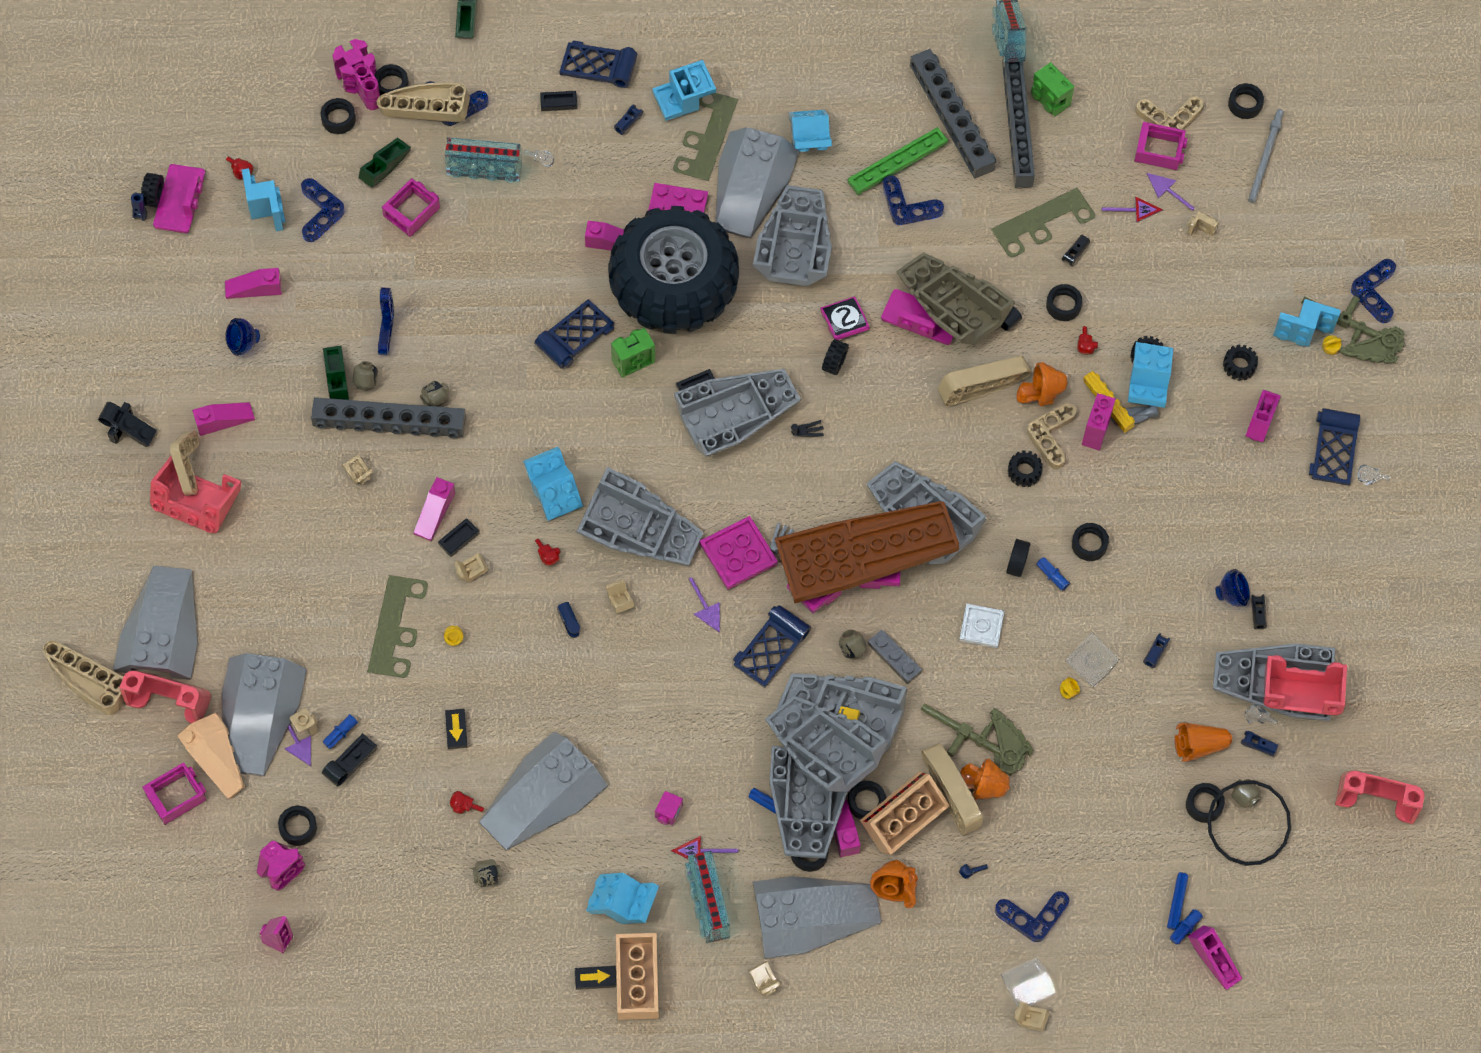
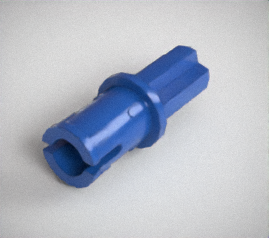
[1036,557,1070,591]
[323,714,358,749]
[1170,909,1203,945]

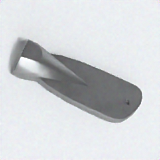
[1111,406,1159,426]

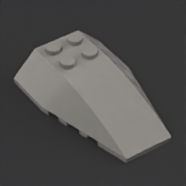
[715,127,799,239]
[753,185,832,286]
[867,461,986,565]
[576,467,704,566]
[113,566,198,680]
[222,653,307,776]
[777,673,907,755]
[765,696,887,792]
[479,732,608,851]
[753,876,881,959]

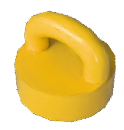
[1322,335,1341,355]
[443,625,463,646]
[1060,677,1080,699]

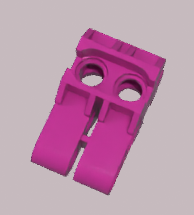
[332,39,380,110]

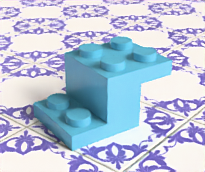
[652,60,716,121]
[789,109,832,152]
[242,168,286,231]
[1273,299,1341,347]
[1128,342,1173,408]
[523,447,583,521]
[586,873,659,924]

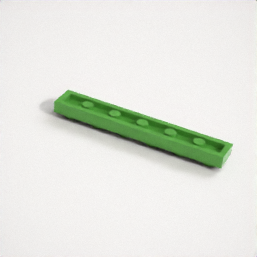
[848,127,948,195]

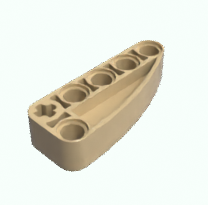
[377,82,470,122]
[938,356,1031,406]
[43,640,124,715]
[921,743,983,835]

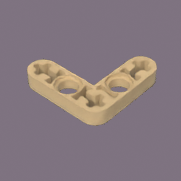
[1136,96,1203,130]
[1027,403,1076,469]
[170,431,199,496]

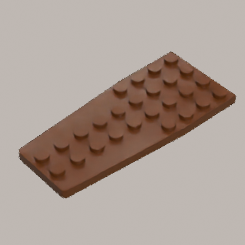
[774,501,959,604]

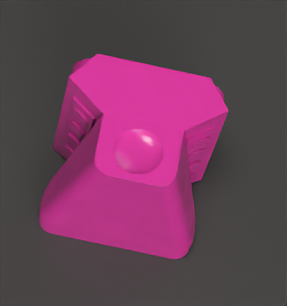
[257,841,305,891]

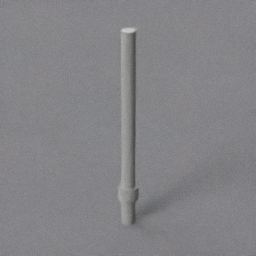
[1248,109,1284,203]

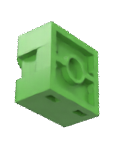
[1031,62,1074,117]
[611,327,655,378]

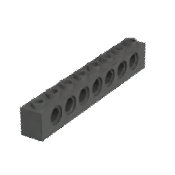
[910,49,996,179]
[1002,51,1035,188]
[311,397,466,438]

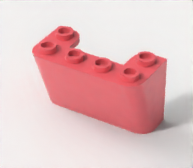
[150,456,241,533]
[1264,655,1347,715]
[119,671,211,723]
[1335,771,1424,824]

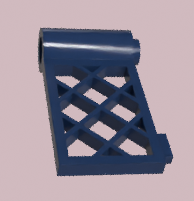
[559,40,638,88]
[534,299,614,369]
[1309,408,1360,486]
[733,605,811,688]

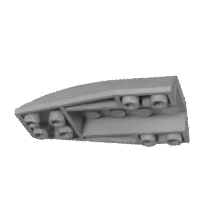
[674,369,801,457]
[1213,644,1335,721]
[769,746,848,858]

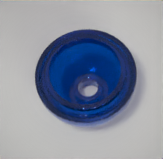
[225,318,260,356]
[1215,569,1250,607]

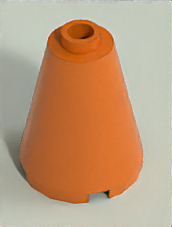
[1175,722,1232,762]

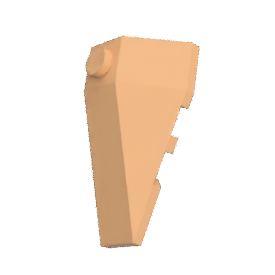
[178,713,244,799]

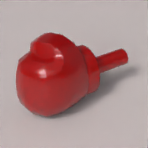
[226,156,254,180]
[1077,326,1098,355]
[535,539,561,566]
[449,791,484,814]

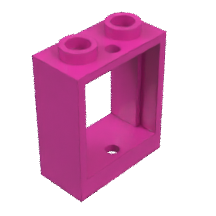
[1134,122,1188,170]
[382,178,440,237]
[1082,393,1116,451]
[142,762,206,825]

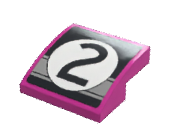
[820,296,870,340]

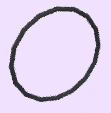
[1207,780,1291,866]

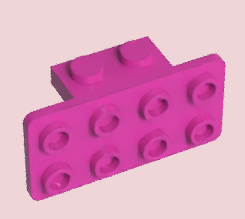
[153,164,205,233]
[881,289,953,345]

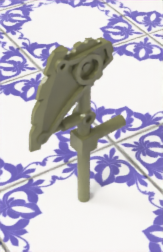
[1301,296,1405,363]
[921,703,1034,776]

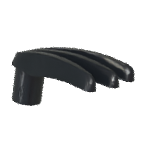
[791,420,824,437]

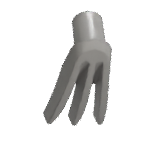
[770,523,794,554]

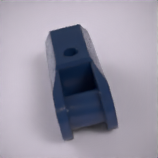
[614,104,643,135]
[131,192,148,221]
[557,602,580,638]
[1143,633,1170,668]
[1241,731,1279,757]

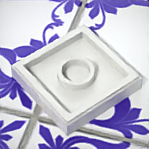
[959,603,1004,648]

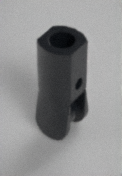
[1062,235,1090,266]
[1251,594,1267,629]

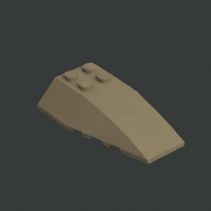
[896,252,1015,345]

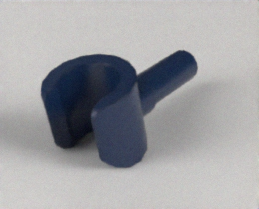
[959,864,988,879]

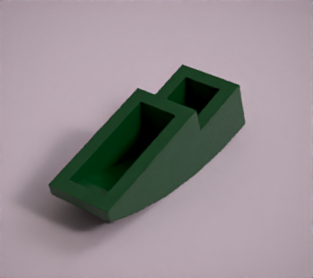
[455,0,478,39]
[358,137,411,188]
[323,345,349,400]

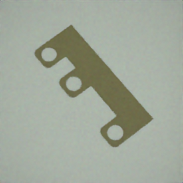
[673,93,738,181]
[991,188,1095,257]
[367,575,428,678]

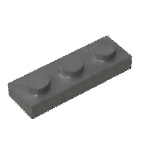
[868,630,922,684]

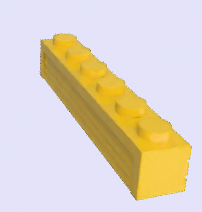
[1083,371,1135,433]

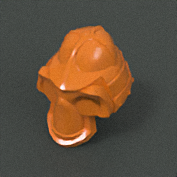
[1016,362,1068,406]
[960,758,1010,800]
[869,859,918,908]

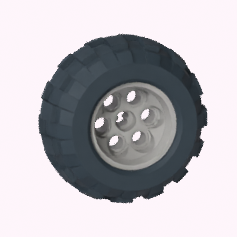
[608,206,739,334]

